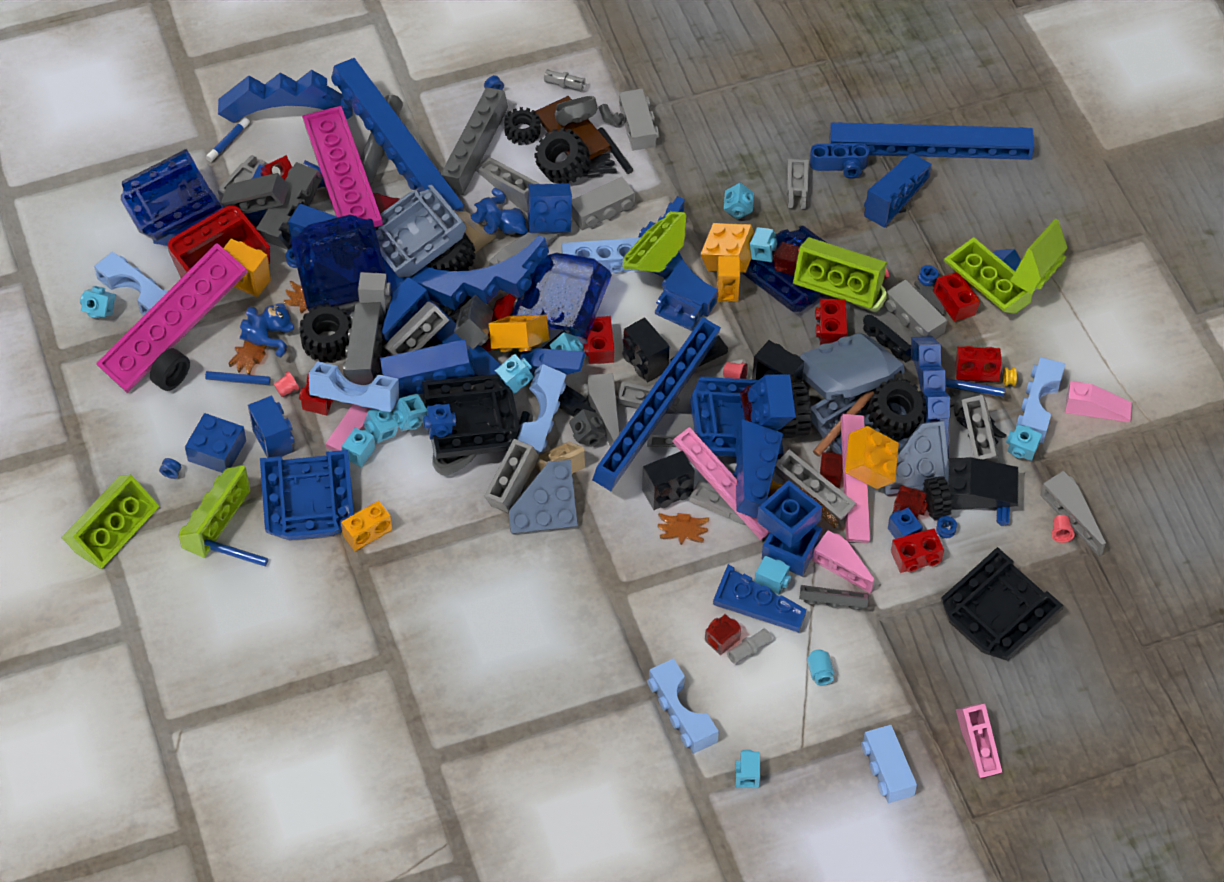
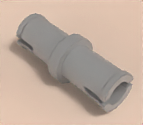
[544,69,586,90]
[727,628,772,664]

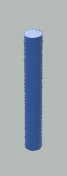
[205,371,271,385]
[945,378,1005,397]
[204,539,268,567]

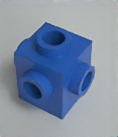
[423,404,456,440]

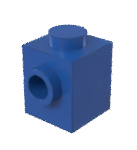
[888,508,923,539]

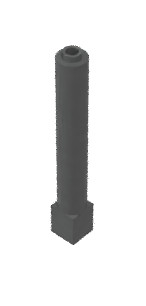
[360,95,403,187]

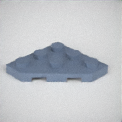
[884,421,949,495]
[509,460,578,533]

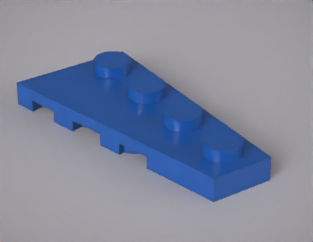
[713,564,807,632]

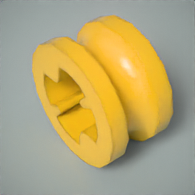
[1003,367,1017,386]

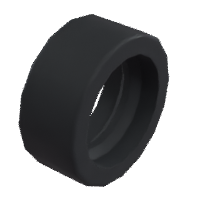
[150,348,190,391]

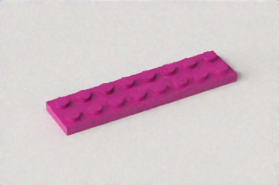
[302,106,383,236]
[96,243,248,393]

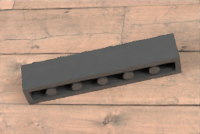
[441,87,508,195]

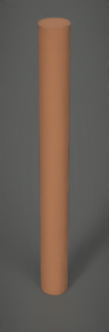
[813,390,874,457]

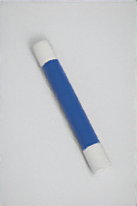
[206,117,250,162]

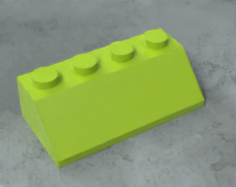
[1010,219,1067,295]
[793,237,887,309]
[944,237,1033,314]
[178,465,250,558]
[61,474,160,569]

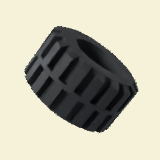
[534,128,590,184]
[426,232,476,271]
[299,305,352,363]
[867,378,927,439]
[778,382,812,439]

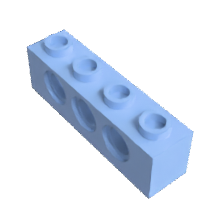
[562,237,641,276]

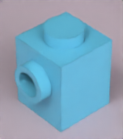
[341,427,375,467]
[755,556,791,595]

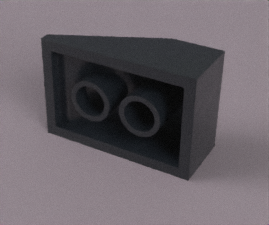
[948,457,1019,510]

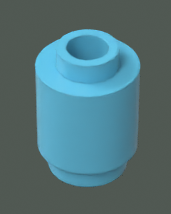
[807,649,834,686]

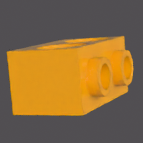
[717,255,740,302]
[341,500,392,551]

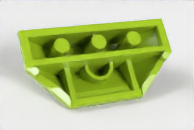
[622,211,687,272]

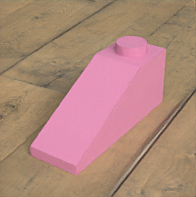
[1065,381,1132,422]
[812,530,874,593]
[956,704,1002,778]

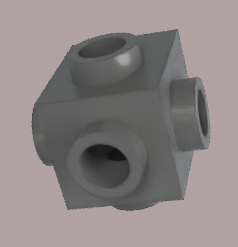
[569,409,606,447]

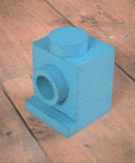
[750,227,777,262]
[735,750,760,788]

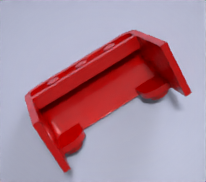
[168,205,270,278]

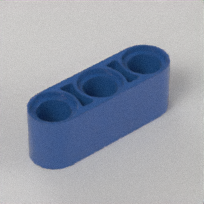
[809,143,869,171]

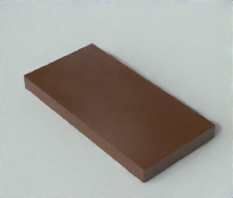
[536,96,611,160]

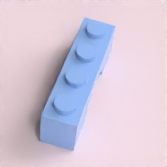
[94,251,168,315]
[1016,357,1065,443]
[309,361,399,412]
[516,364,566,454]
[647,658,719,754]

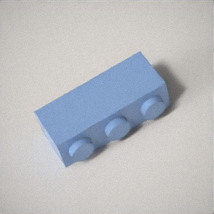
[861,725,917,803]

